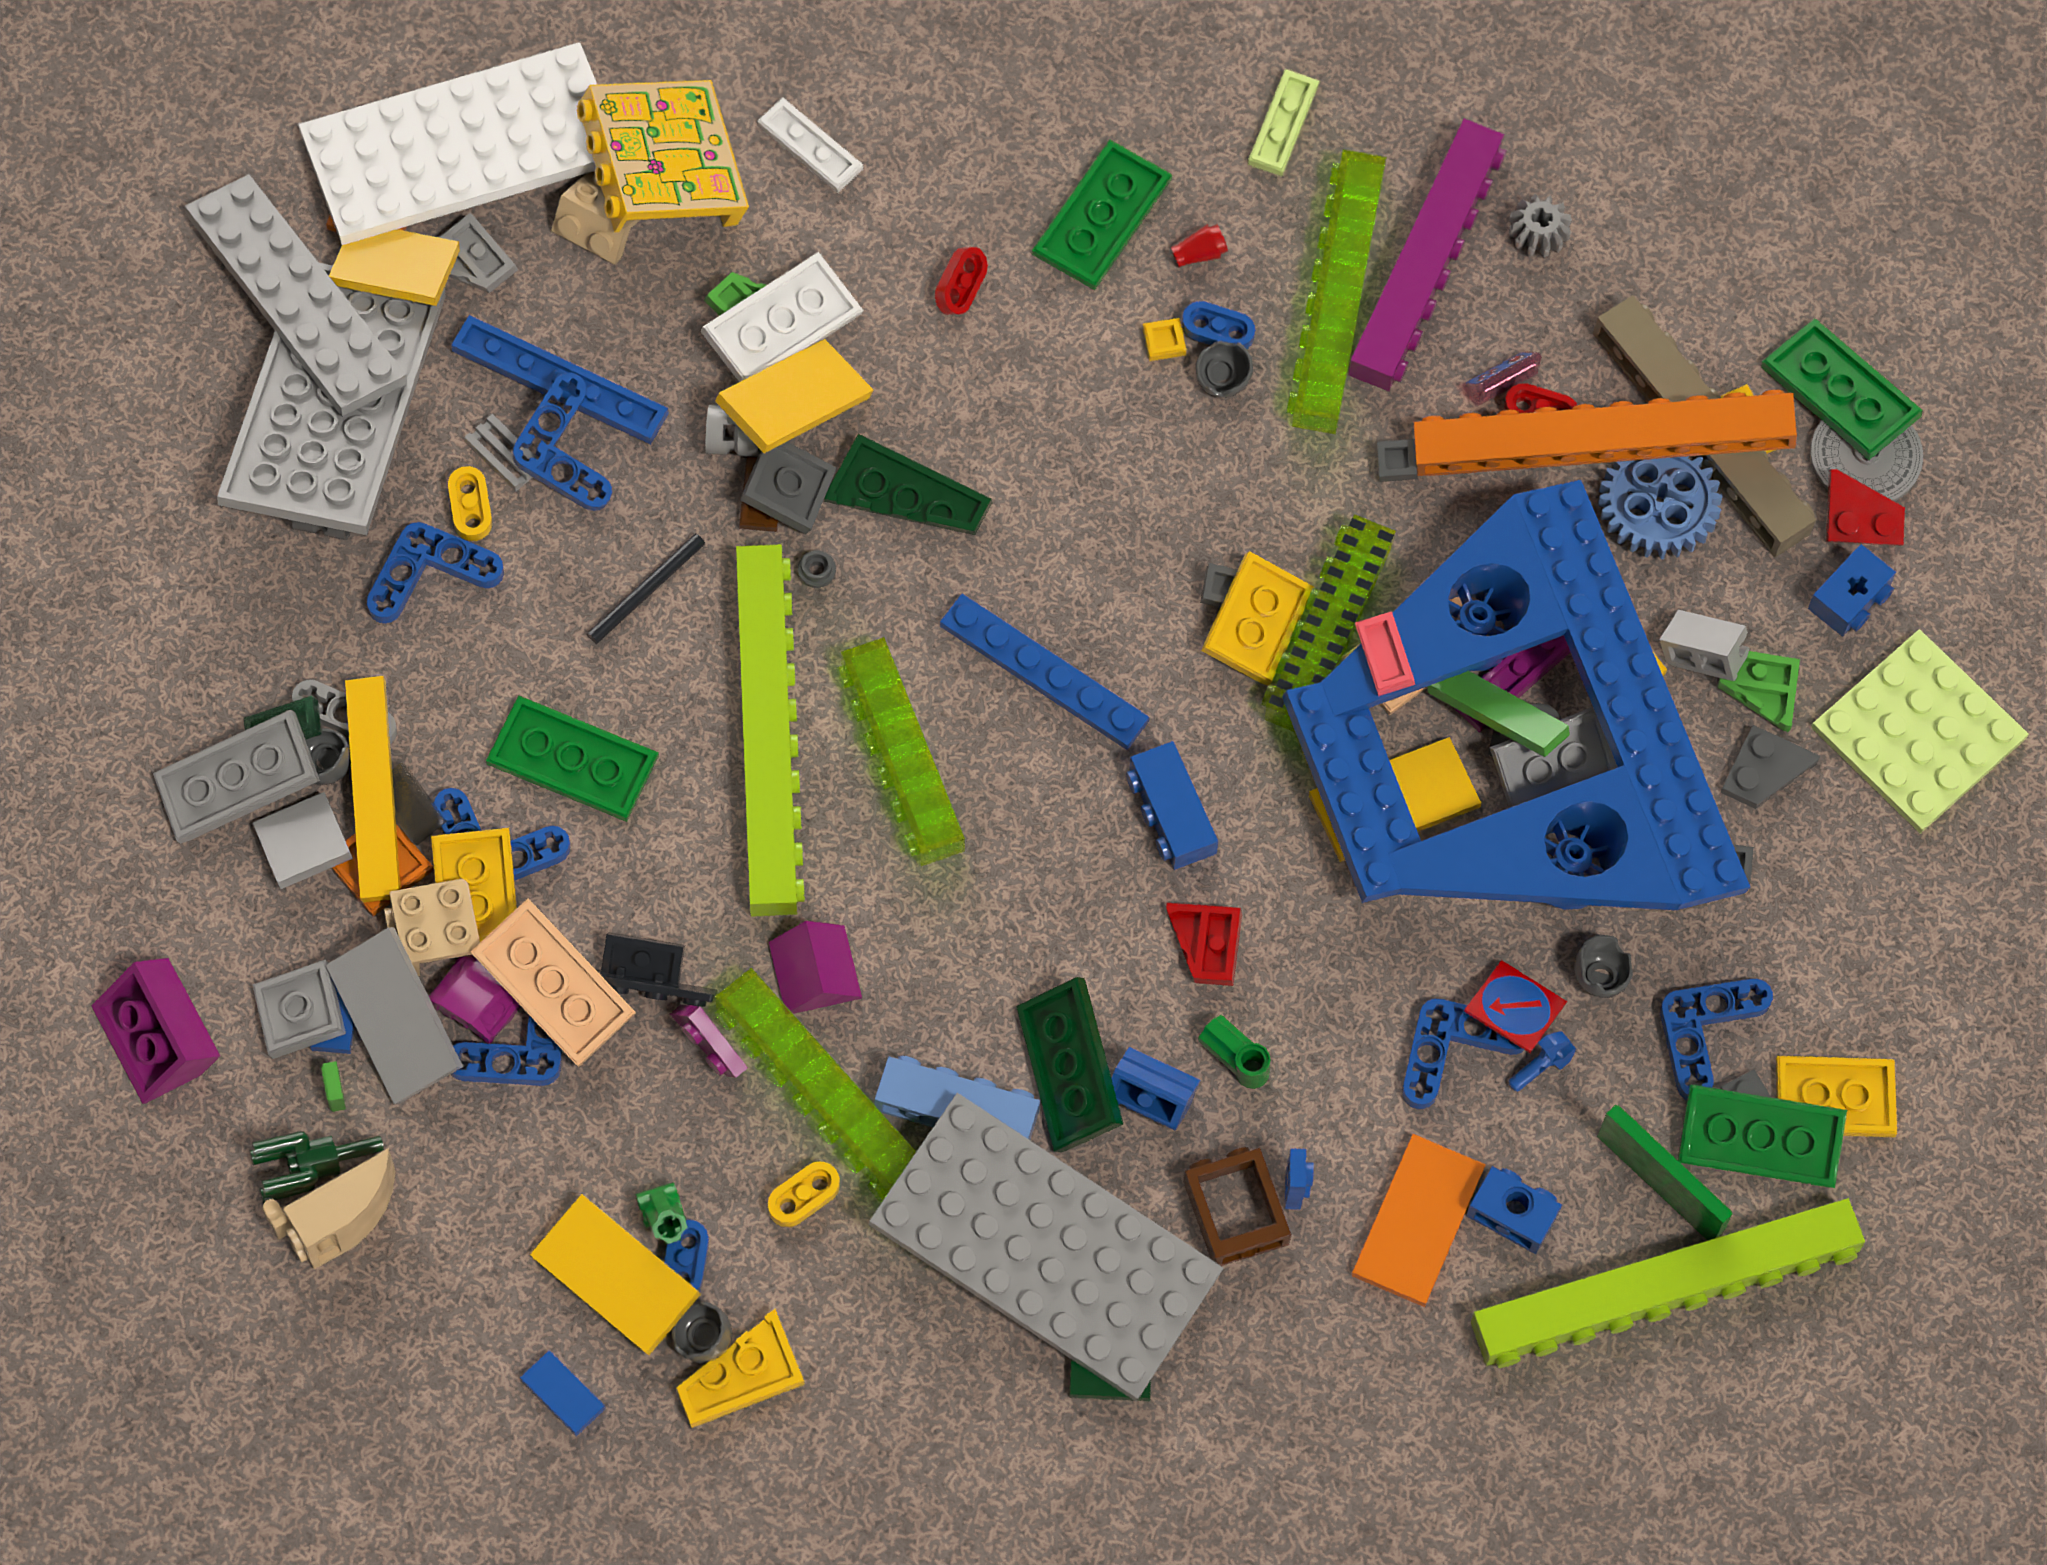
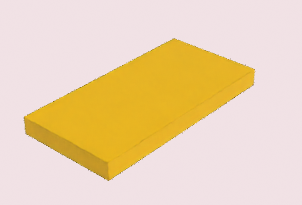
[715,339,873,453]
[1309,737,1481,862]
[530,1194,701,1355]

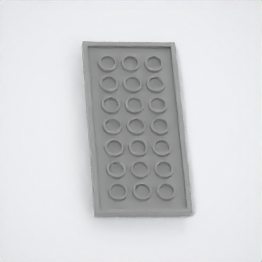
[217,263,446,535]
[868,1093,1224,1402]

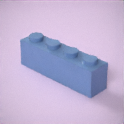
[875,1056,1040,1140]

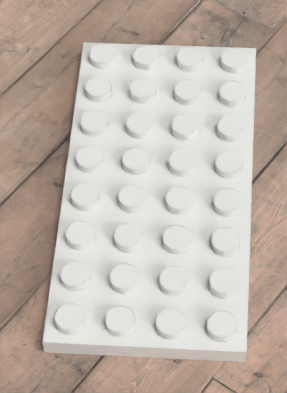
[298,42,597,245]

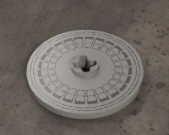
[1810,421,1923,501]

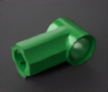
[1198,1015,1271,1089]
[635,1182,688,1244]

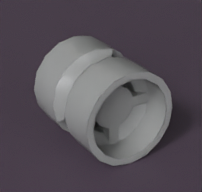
[705,405,760,457]

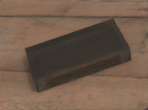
[392,762,447,846]

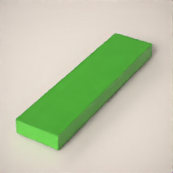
[1427,671,1570,757]

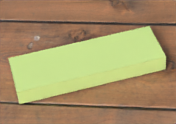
[1248,69,1319,176]

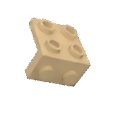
[551,171,640,265]
[384,879,480,976]

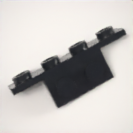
[595,932,718,1007]

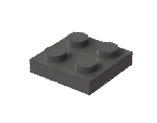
[740,442,836,534]

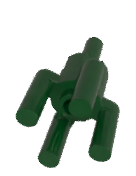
[250,1131,384,1204]

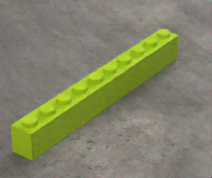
[736,544,805,917]
[1471,1198,1865,1368]

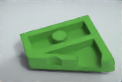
[1718,651,1800,732]

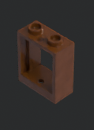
[1183,1147,1291,1266]

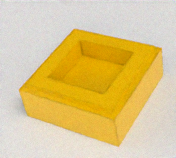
[1143,318,1187,361]

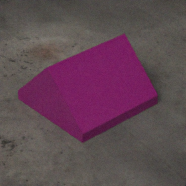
[768,921,862,1015]

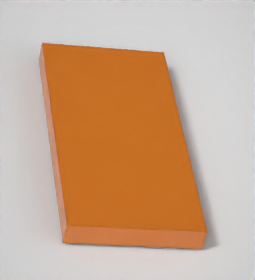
[1351,1134,1486,1307]

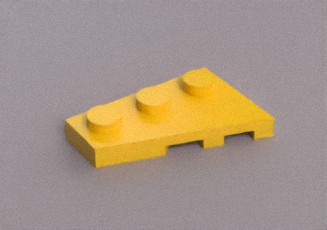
[677,1308,804,1428]

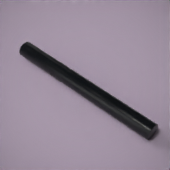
[586,533,705,645]

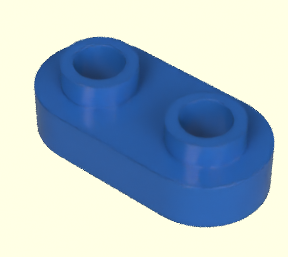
[1182,301,1255,350]
[664,1220,709,1292]

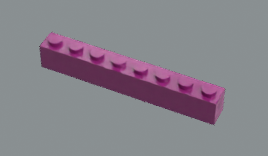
[1348,118,1507,392]

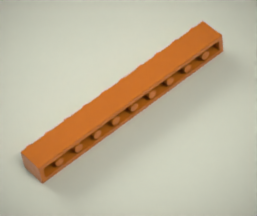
[1414,390,1797,476]

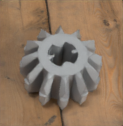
[1509,193,1572,258]

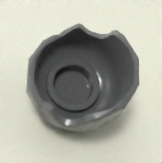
[1196,341,1253,398]
[304,728,351,786]
[1574,934,1633,998]
[672,1302,732,1363]

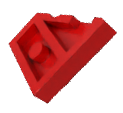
[1826,469,1905,546]
[1166,903,1242,986]

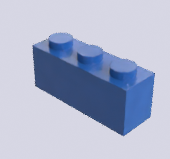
[1126,741,1219,870]

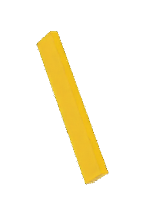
[345,676,401,903]

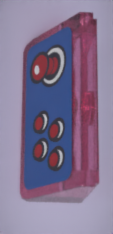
[1462,351,1542,406]

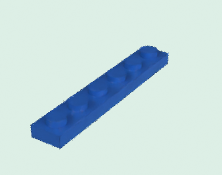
[451,315,669,445]
[940,594,1150,750]

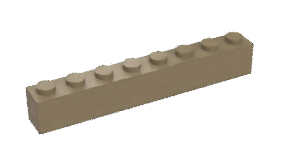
[1593,295,1816,558]

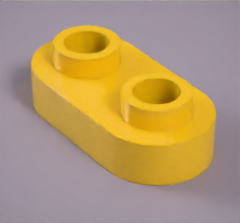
[448,466,492,541]
[768,1162,840,1227]

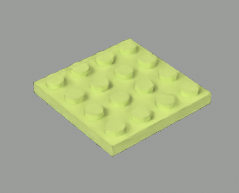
[1811,629,2029,834]

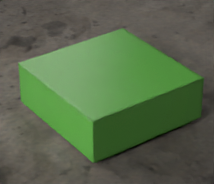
[321,1061,346,1112]

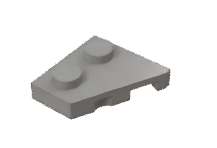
[439,212,518,293]

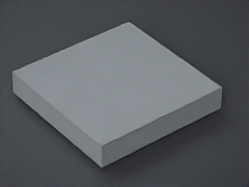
[253,792,353,889]
[253,960,346,1059]

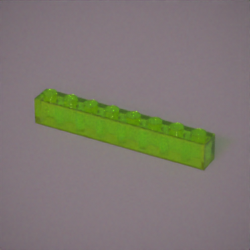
[1286,149,1386,435]
[715,968,916,1203]

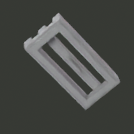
[464,414,538,491]

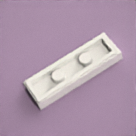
[757,97,863,193]

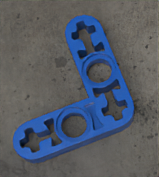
[512,373,612,511]
[367,522,504,624]
[434,788,571,880]
[1660,979,1773,1100]
[1402,999,1524,1109]
[450,1015,563,1086]

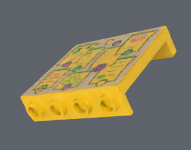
[577,80,749,233]

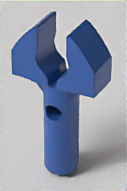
[1508,1031,1576,1092]

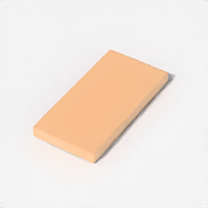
[471,898,636,1067]

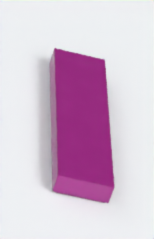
[1453,635,1570,733]

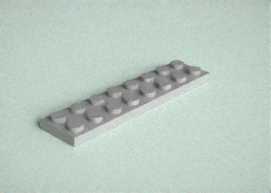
[185,174,407,417]

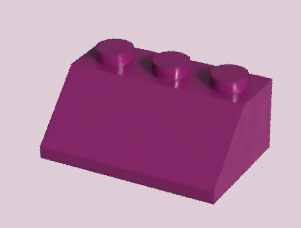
[91,958,220,1104]

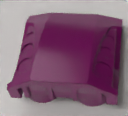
[429,954,521,1044]

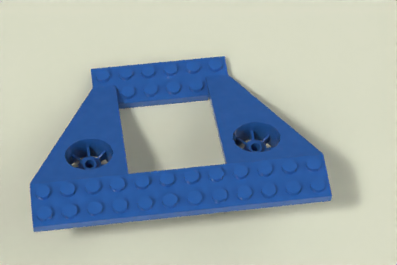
[1282,480,1750,910]

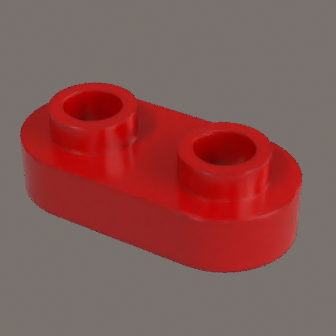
[935,247,988,315]
[1504,383,1577,414]

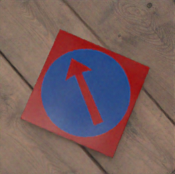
[1464,960,1568,1053]

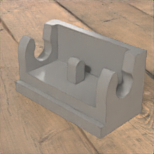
[1660,610,1749,681]

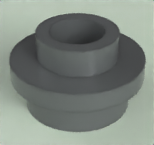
[798,550,836,588]

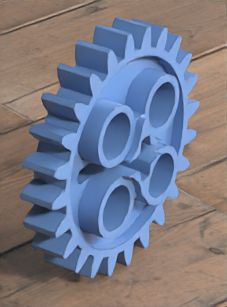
[1598,456,1722,559]

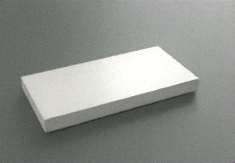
[700,252,863,382]

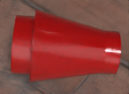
[1171,224,1228,268]

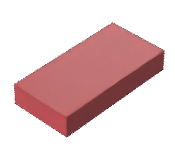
[1355,611,1415,696]

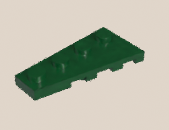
[824,434,993,535]

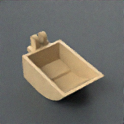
[263,1148,395,1270]

